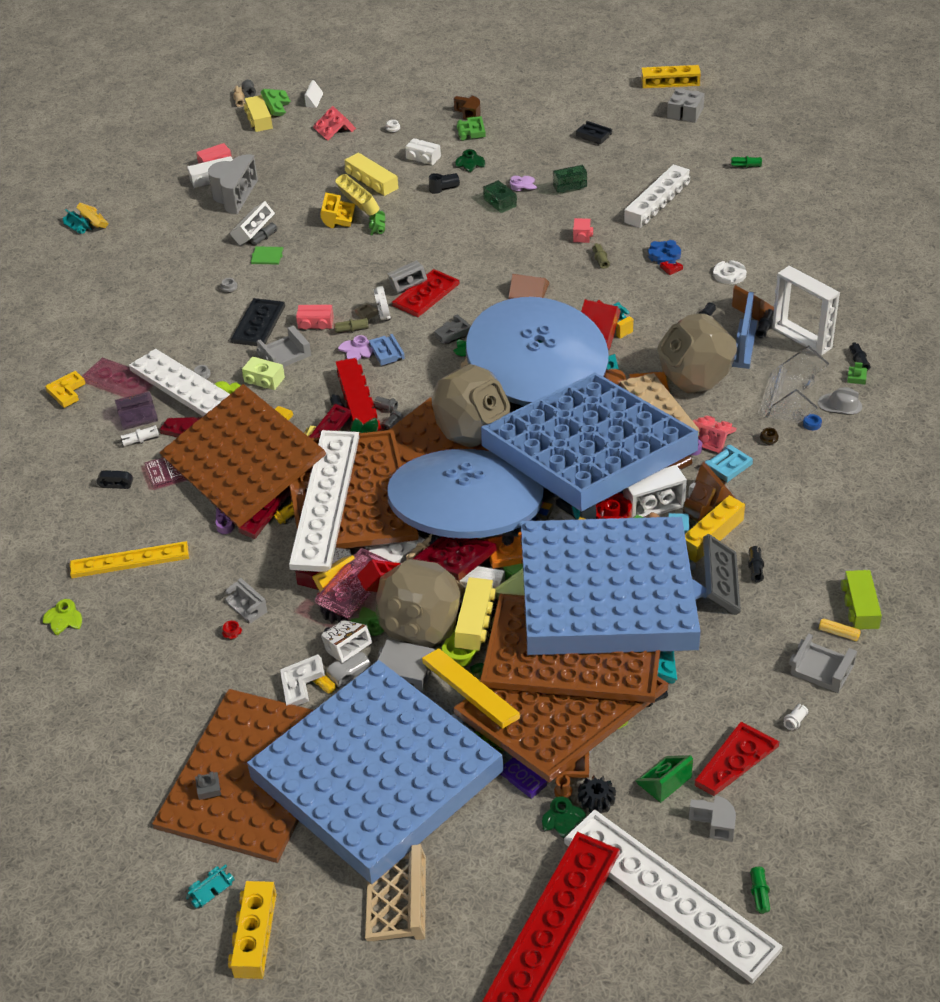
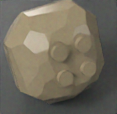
[657,314,737,394]
[432,364,510,448]
[376,559,460,648]

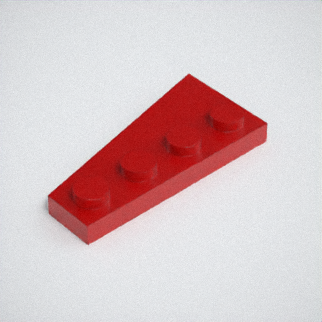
[694,722,780,796]

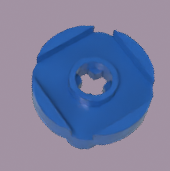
[648,240,681,265]

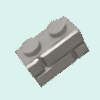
[387,260,427,293]

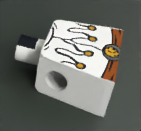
[321,621,372,663]

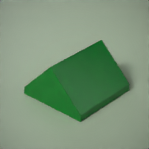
[636,755,693,803]

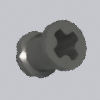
[241,79,256,98]

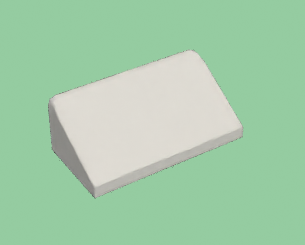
[305,80,323,108]

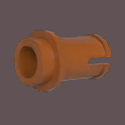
[554,774,572,798]

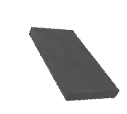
[703,534,741,615]

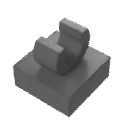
[195,772,221,800]

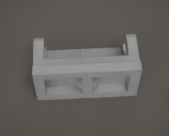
[225,578,267,623]

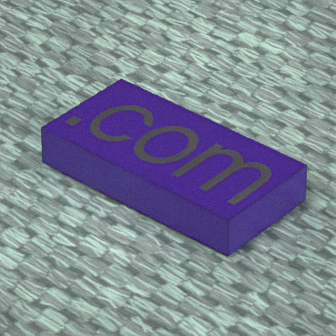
[500,757,547,799]

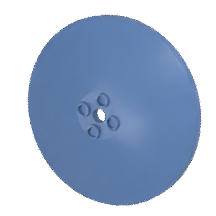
[466,297,609,406]
[388,449,543,538]

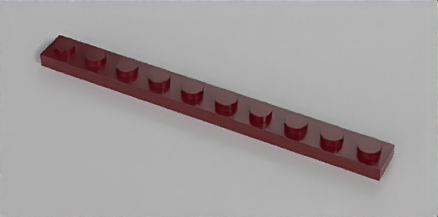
[238,404,351,539]

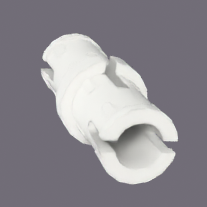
[121,425,159,447]

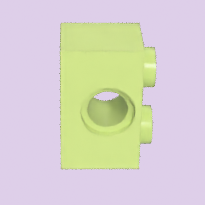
[242,357,285,390]

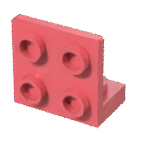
[313,106,356,141]
[692,415,737,453]

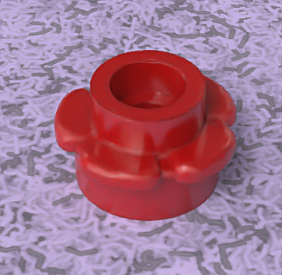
[222,620,242,639]

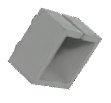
[667,88,705,123]

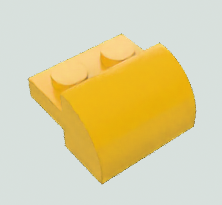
[320,192,355,228]

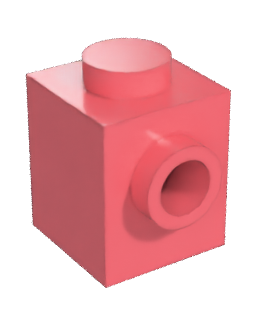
[573,218,593,243]

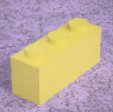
[243,95,273,132]

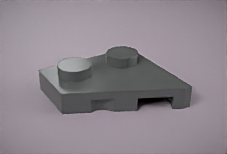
[434,314,471,344]

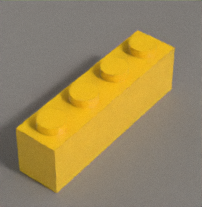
[685,495,745,563]

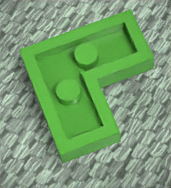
[260,89,291,116]

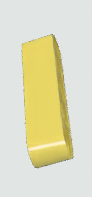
[335,174,380,215]

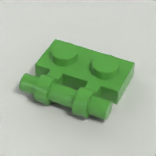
[456,116,486,141]

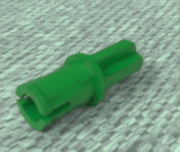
[731,156,762,168]
[750,866,770,914]

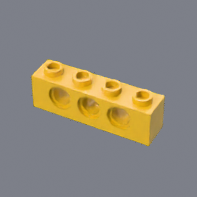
[641,65,701,88]
[228,881,277,979]

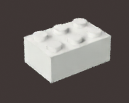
[623,465,687,518]

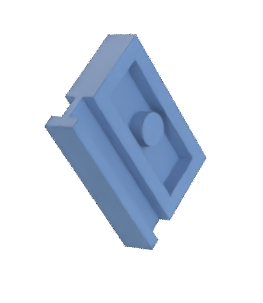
[369,334,405,365]

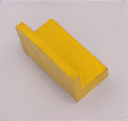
[312,555,355,594]

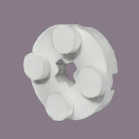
[373,286,391,320]

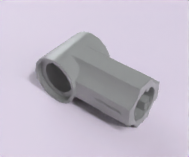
[326,652,371,689]

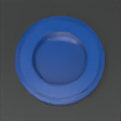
[803,414,822,431]

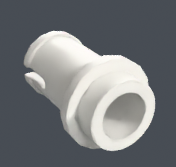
[783,704,808,731]

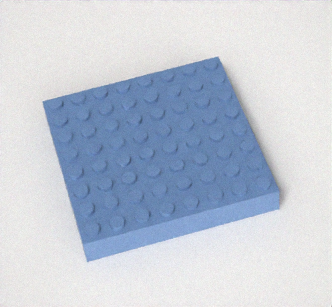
[481,372,698,512]
[521,517,701,655]
[247,660,503,884]

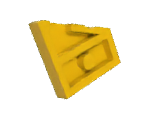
[76,203,109,228]

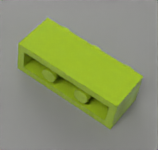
[841,570,882,630]

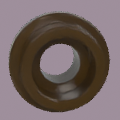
[760,427,779,444]

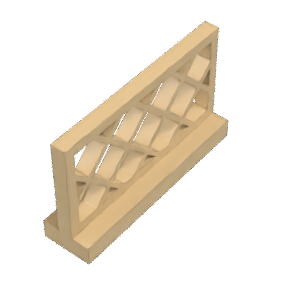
[365,844,426,941]

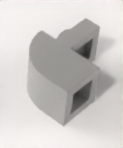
[689,795,736,842]

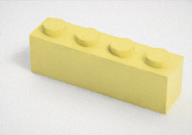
[345,153,399,196]
[455,577,496,651]

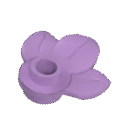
[509,176,537,191]
[338,335,372,361]

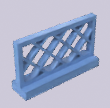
[732,292,757,369]

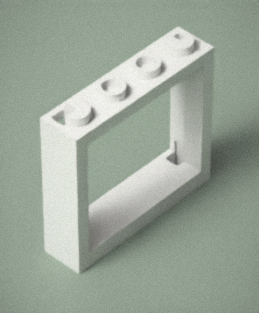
[772,266,840,356]

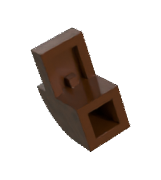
[454,95,481,120]
[683,480,716,522]

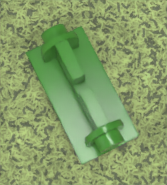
[369,211,385,235]

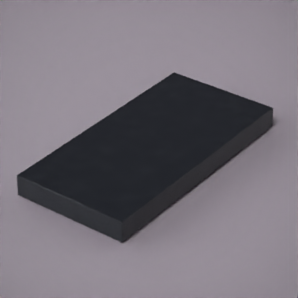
[231,298,285,346]

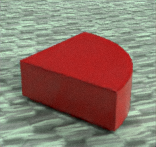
[660,261,683,275]

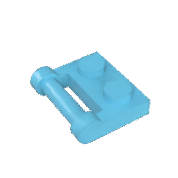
[705,445,753,482]

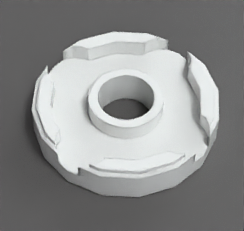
[713,260,746,284]

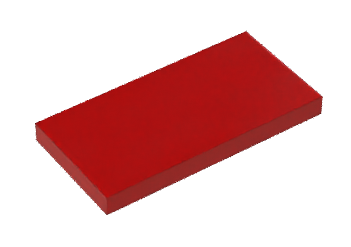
[392,269,460,317]

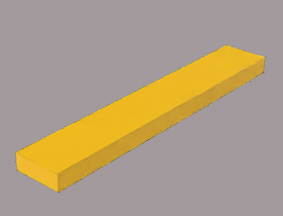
[70,541,189,578]
[422,648,520,729]

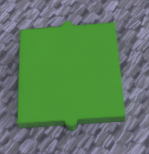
[251,246,283,265]

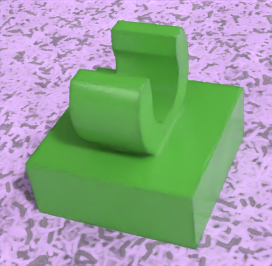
[847,362,867,385]

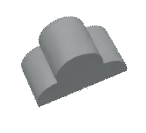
[208,154,258,214]

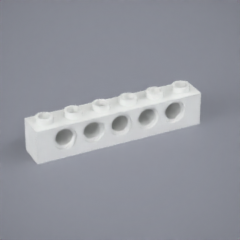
[624,164,690,228]

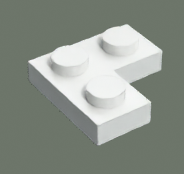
[280,654,325,706]

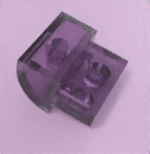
[114,391,158,430]

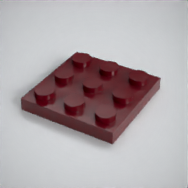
[413,536,497,581]

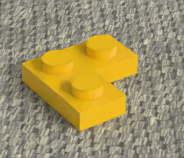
[45,371,85,408]

